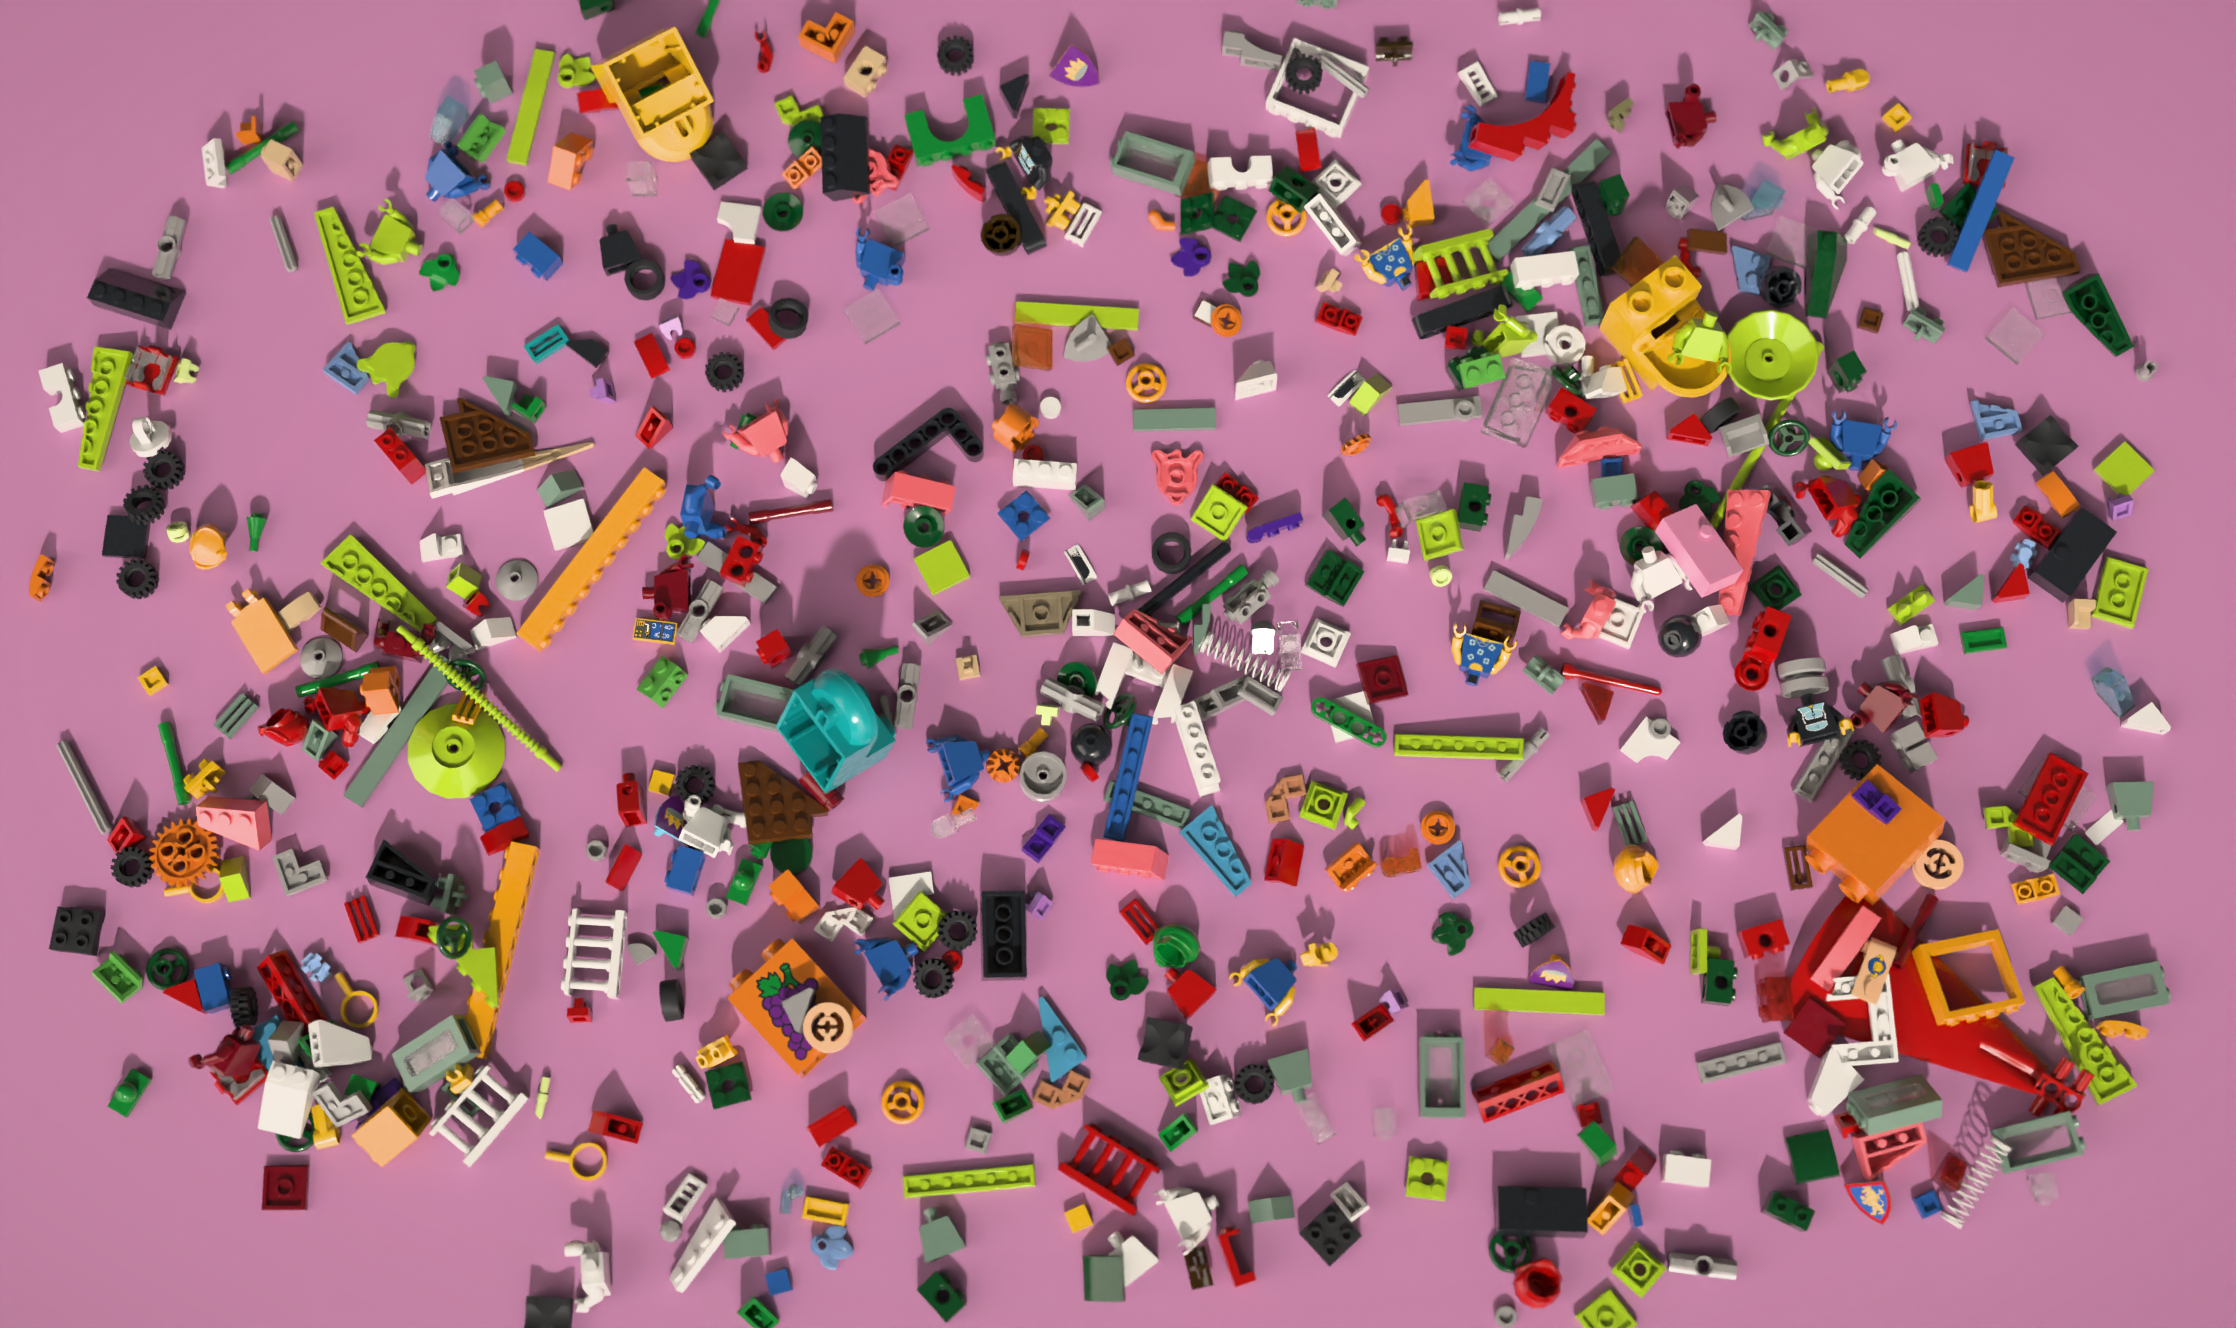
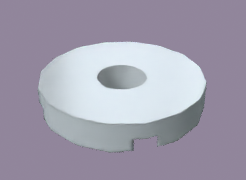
[1544,324,1585,366]

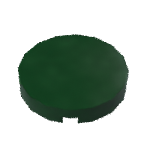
[770,838,813,875]

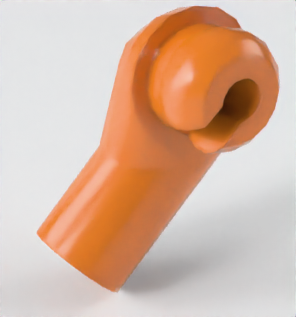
[1148,209,1175,231]

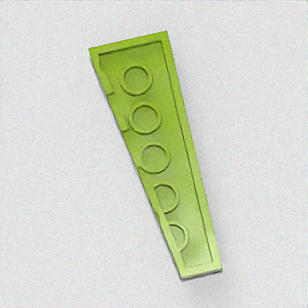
[314,207,386,325]
[78,346,134,472]
[321,534,438,632]
[2032,977,2137,1106]

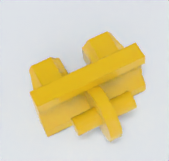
[1044,191,1080,230]
[183,759,226,800]
[1300,942,1338,967]
[696,1035,738,1069]

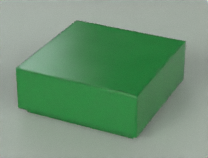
[1925,183,1944,211]

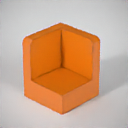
[236,115,263,145]
[1858,459,1891,491]

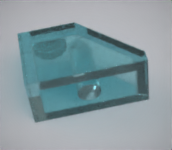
[429,96,470,146]
[1741,179,1786,221]
[2091,666,2136,718]

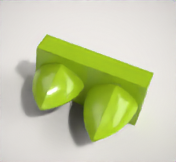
[1887,584,1935,626]

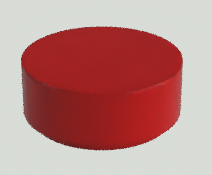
[504,181,525,203]
[1381,204,1402,225]
[674,338,696,359]
[1022,444,1043,461]
[1016,549,1030,571]
[1080,762,1099,783]
[941,950,963,972]

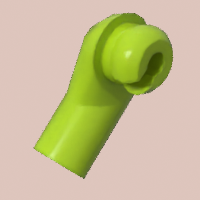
[1344,797,1366,829]

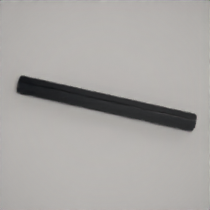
[1138,542,1232,616]

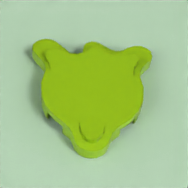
[357,342,416,399]

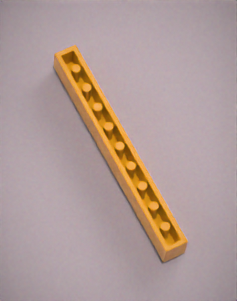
[516,467,667,652]
[456,841,540,1060]

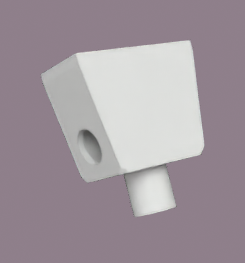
[1107,1231,1159,1287]

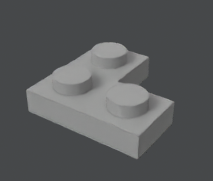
[272,849,329,897]
[312,1081,373,1128]

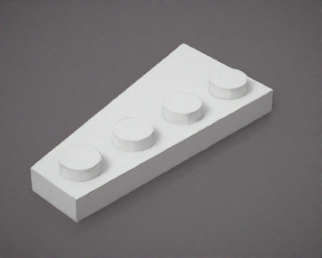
[669,1198,736,1293]

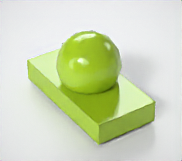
[1808,437,1851,471]

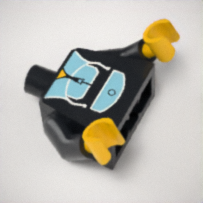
[996,136,1053,200]
[1787,693,1854,747]

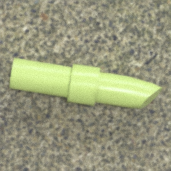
[1873,227,1911,250]
[535,1077,551,1120]

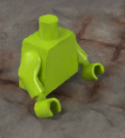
[1762,108,1829,161]
[356,199,423,265]
[1471,304,1537,358]
[1668,311,1732,373]

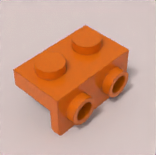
[1324,842,1377,892]

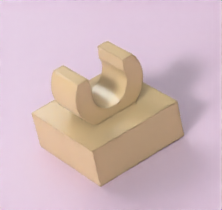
[1315,268,1343,293]
[956,655,980,680]

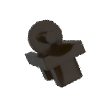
[1375,36,1413,67]
[1183,1246,1213,1290]

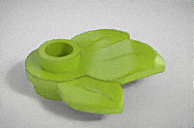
[558,54,596,88]
[665,523,705,559]

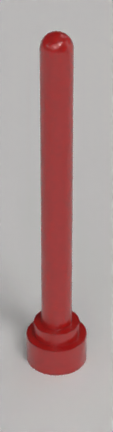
[1561,662,1662,695]

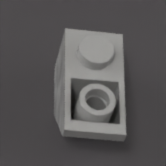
[1665,183,1699,220]

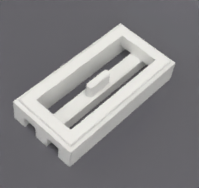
[1065,202,1102,247]

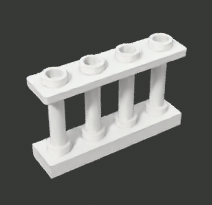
[1175,702,1221,797]
[561,908,628,999]
[429,1065,529,1167]

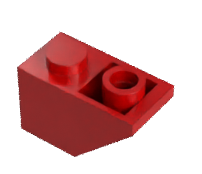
[395,916,440,946]

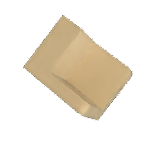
[2068,599,2096,629]

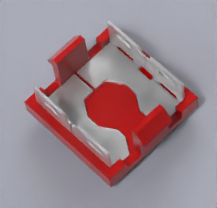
[1963,140,2008,189]
[125,345,179,396]
[209,1056,269,1105]

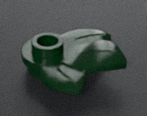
[1222,260,1260,297]
[1679,480,1720,519]
[1431,912,1474,956]
[1106,960,1149,1001]

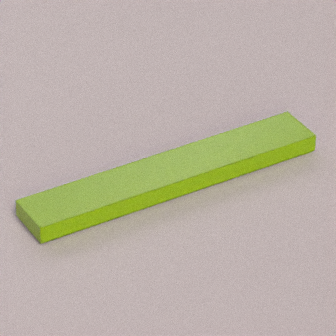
[506,49,556,166]
[1015,301,1139,331]
[1394,734,1524,760]
[1473,987,1605,1015]
[903,1164,1036,1198]

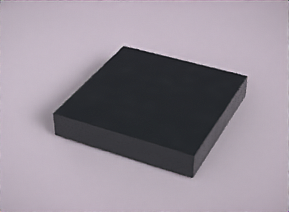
[102,515,151,559]

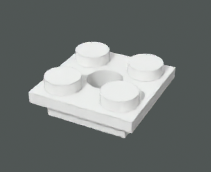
[1312,159,1361,209]
[1301,618,1351,668]

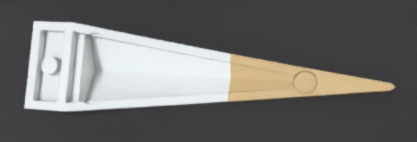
[425,442,594,499]

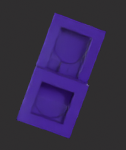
[1851,780,1901,825]
[1022,814,1066,864]

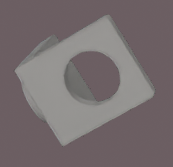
[1773,59,1814,90]
[403,969,435,1002]

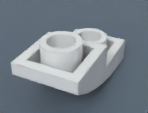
[359,706,401,744]

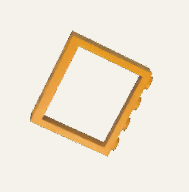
[1912,929,2025,1026]

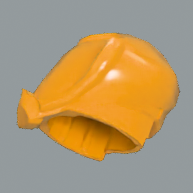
[189,523,228,570]
[1613,844,1659,893]

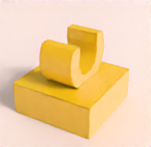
[446,1064,474,1094]

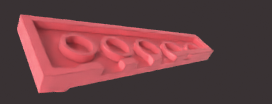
[1718,490,1771,616]

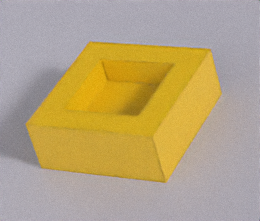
[1882,103,1912,133]
[137,666,169,696]
[648,770,676,797]
[1064,1204,1093,1233]

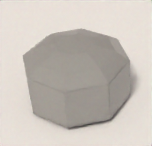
[585,839,608,862]
[706,898,728,919]
[659,1220,682,1243]

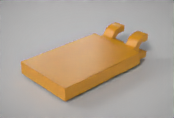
[225,589,299,674]

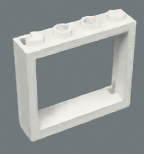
[1266,38,1369,138]

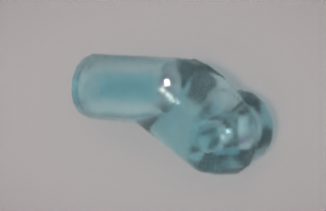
[780,1184,803,1214]

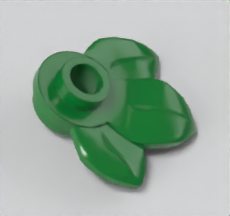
[419,253,460,292]

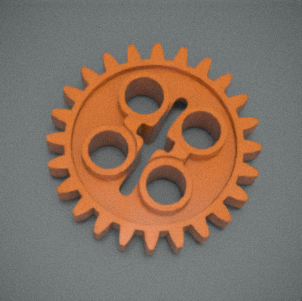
[149,818,221,888]

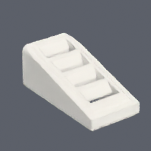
[1457,61,1498,107]
[663,1173,707,1224]

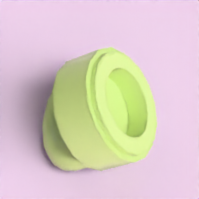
[166,521,190,543]
[1429,565,1452,587]

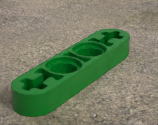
[1311,697,1387,748]

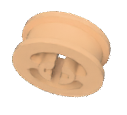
[1911,840,1964,890]
[803,1002,853,1053]

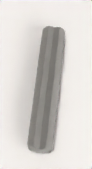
[1318,55,1369,98]
[269,215,298,273]
[1812,553,1869,598]

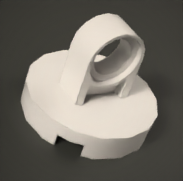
[129,417,172,457]

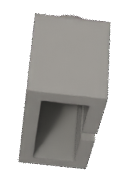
[1890,721,1938,774]

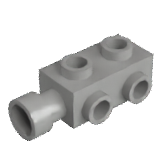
[985,342,1020,405]
[1223,569,1280,624]

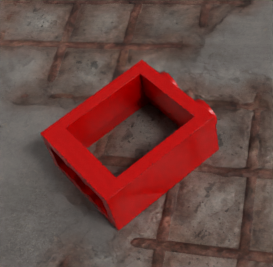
[374,427,426,485]

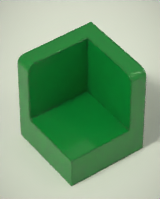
[511,394,546,423]
[344,1073,381,1102]

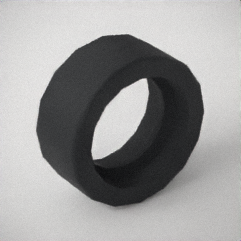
[624,259,665,301]
[768,298,809,339]
[1700,397,1741,434]
[1152,532,1191,574]
[659,979,684,1022]

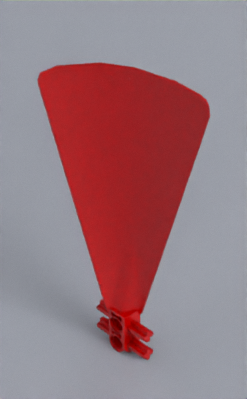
[1781,895,2095,1129]

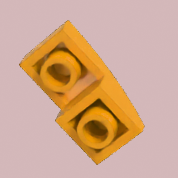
[2011,874,2060,905]
[2095,1020,2149,1040]

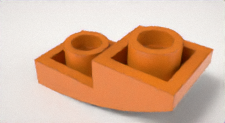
[782,146,822,190]
[2036,471,2080,519]
[29,554,55,602]

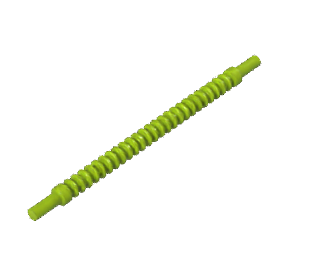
[396,625,562,772]

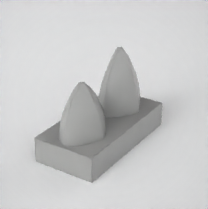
[430,621,476,662]

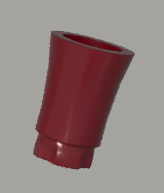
[798,771,845,812]

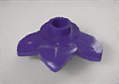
[1170,238,1211,277]
[670,260,711,299]

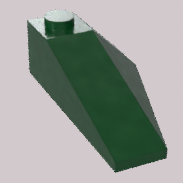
[1805,230,1847,319]
[2061,273,2134,357]
[1844,469,1921,559]

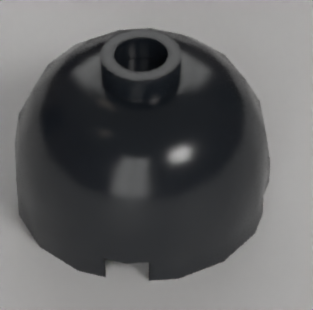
[1758,266,1802,308]
[1657,615,1702,658]
[1723,711,1768,755]
[1070,723,1113,767]

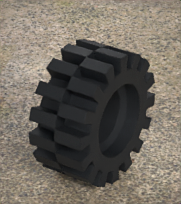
[937,36,974,76]
[1285,54,1323,94]
[1917,217,1958,257]
[705,352,744,392]
[143,450,185,490]
[123,485,166,525]
[116,559,159,599]
[1839,740,1882,781]
[675,765,715,805]
[111,847,154,888]
[937,910,978,950]
[1513,912,1555,948]
[913,958,955,998]
[230,986,258,1027]
[1235,1064,1275,1104]

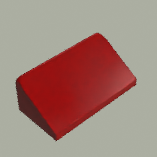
[605,844,642,891]

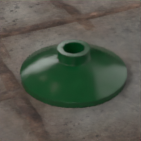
[788,120,821,159]
[762,193,803,232]
[903,506,945,548]
[1619,526,1662,566]
[1057,662,1097,698]

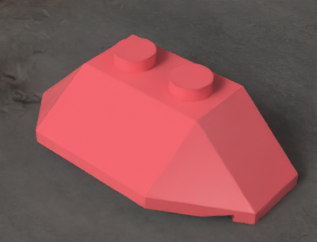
[1556,427,1642,468]

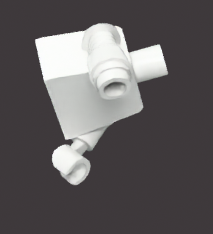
[1882,139,1954,192]
[1812,140,1864,210]
[679,795,734,858]
[564,1240,611,1313]

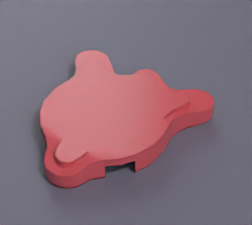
[852,147,899,204]
[1151,449,1204,506]

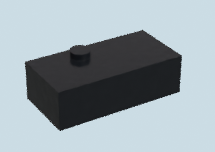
[2028,507,2117,603]
[980,891,1027,981]
[1495,1186,1588,1238]

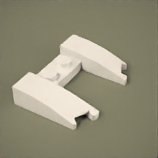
[1095,642,1193,725]
[1826,974,1899,1066]

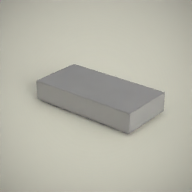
[1535,167,1570,212]
[1237,675,1284,716]

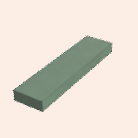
[1568,245,1605,327]
[1133,408,1216,432]
[1104,780,1191,829]

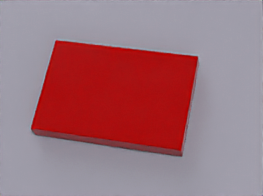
[710,239,766,306]

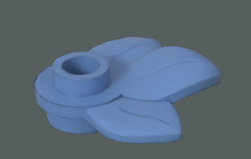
[810,1225,854,1270]

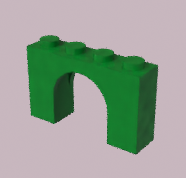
[904,94,996,167]

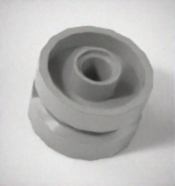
[1777,658,1829,698]
[1019,751,1067,803]

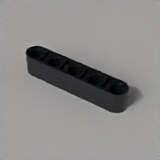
[986,161,1047,255]
[1571,180,1624,277]
[1412,285,1513,340]

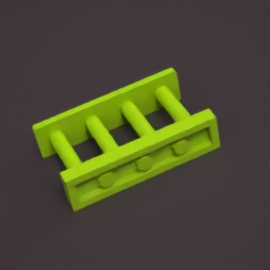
[1412,228,1508,299]

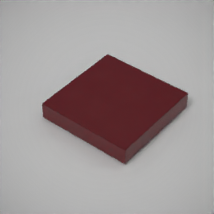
[1356,655,1409,705]
[1783,998,1846,1059]
[262,1165,310,1210]

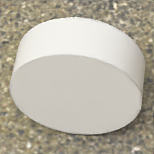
[1040,397,1061,419]

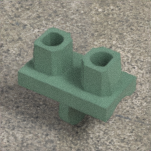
[1749,11,1788,50]
[1903,307,1945,344]
[1522,655,1565,696]
[432,874,470,916]

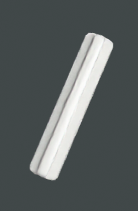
[1897,251,1919,311]

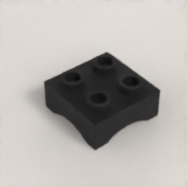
[689,132,748,191]
[2015,415,2079,476]
[49,906,106,956]
[1138,1017,1193,1070]
[1299,1203,1362,1267]
[524,1296,574,1328]

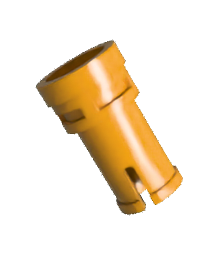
[472,199,504,228]
[1018,728,1049,758]
[2053,965,2085,999]

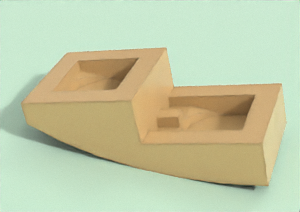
[277,591,322,633]

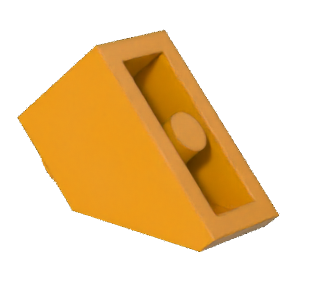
[1403,179,1434,227]
[1588,1182,1635,1235]

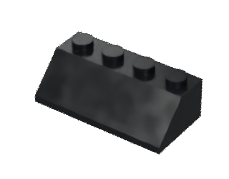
[820,113,870,202]
[87,268,186,330]

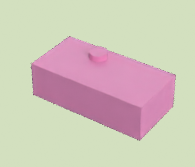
[1655,504,1743,598]

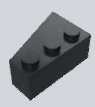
[366,839,438,906]

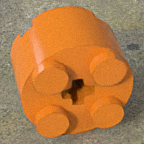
[992,403,1039,453]

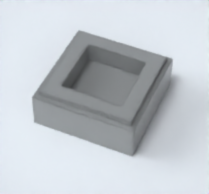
[2052,905,2084,936]
[964,1126,992,1155]

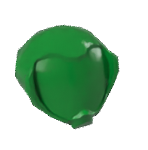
[1153,923,1201,968]

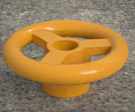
[1266,199,1307,237]
[1126,363,1167,403]
[1498,845,1541,888]
[881,1080,925,1124]

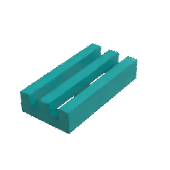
[523,324,570,365]

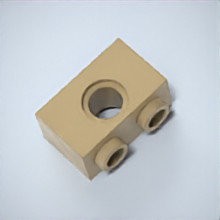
[843,46,888,98]
[260,139,303,182]

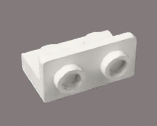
[202,138,227,188]
[1200,1074,1241,1125]

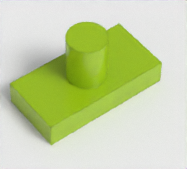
[1690,928,1721,975]

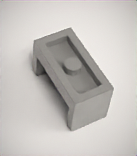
[1719,414,1769,457]

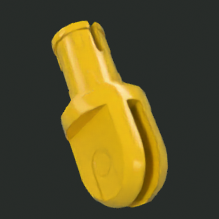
[1826,69,1870,93]

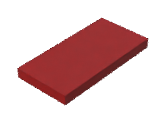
[2013,752,2088,846]

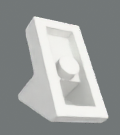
[420,533,464,562]
[1890,624,1938,655]

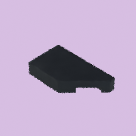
[566,339,609,368]

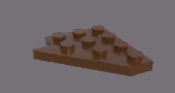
[1982,211,2080,287]
[440,397,536,474]
[738,761,828,845]

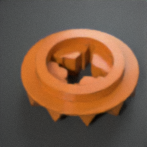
[1210,304,1242,337]
[1341,434,1372,456]
[856,564,890,598]
[986,749,1021,783]
[1421,811,1455,845]

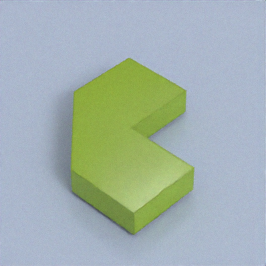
[774,95,824,126]
[1982,805,2034,848]

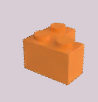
[798,12,855,64]
[548,132,594,190]
[360,666,401,715]
[768,869,820,924]

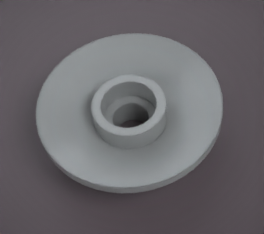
[496,560,538,601]
[300,638,343,679]

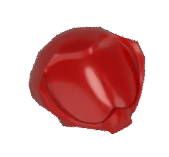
[257,708,309,747]
[1513,1258,1562,1309]

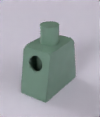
[2106,781,2154,831]
[1267,1049,1312,1104]
[919,1207,967,1263]

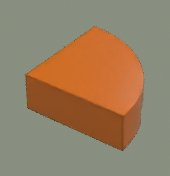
[951,794,980,816]

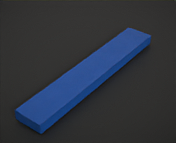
[1946,150,2015,273]
[1103,712,1153,842]

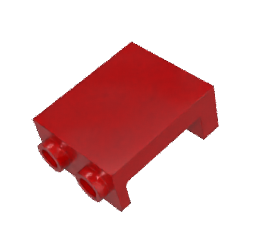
[1217,1226,1256,1288]

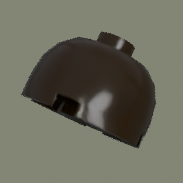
[980,214,1023,257]

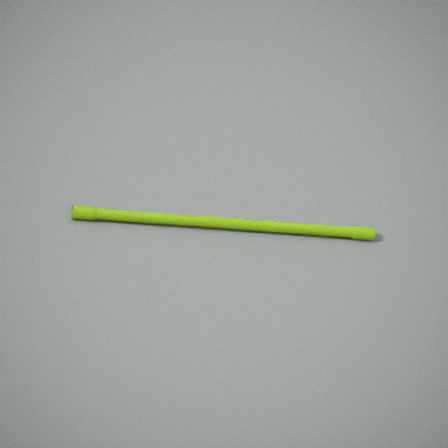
[1709,341,1825,531]

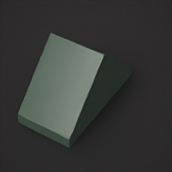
[482,376,518,417]
[537,470,584,508]
[1069,484,1105,521]
[1944,573,1984,610]
[301,718,339,762]
[1248,1196,1295,1224]

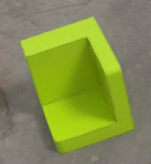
[446,562,481,599]

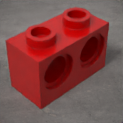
[719,535,764,587]

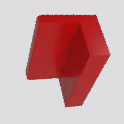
[1264,839,1304,887]
[806,1104,857,1148]

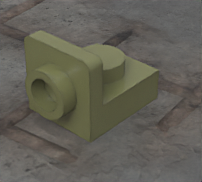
[1607,97,1634,133]

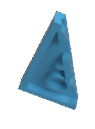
[1038,996,1087,1083]

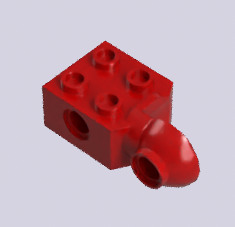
[1734,606,1792,691]

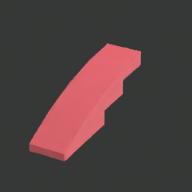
[1810,905,1881,992]

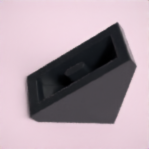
[999,74,1029,119]

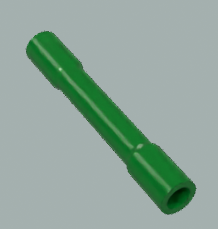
[695,0,720,38]
[224,121,300,175]
[1176,564,1248,626]
[295,661,380,698]
[158,722,191,805]

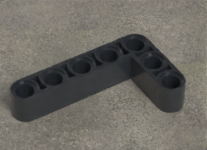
[873,408,984,481]

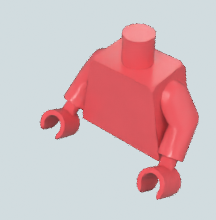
[723,399,789,463]
[1559,580,1617,640]

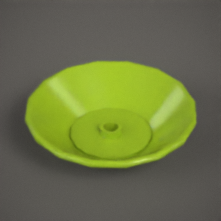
[1726,310,1819,400]
[408,704,505,799]

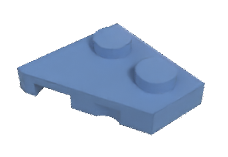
[1730,245,1771,296]
[323,341,370,395]
[1970,400,2023,441]
[1427,840,1471,900]

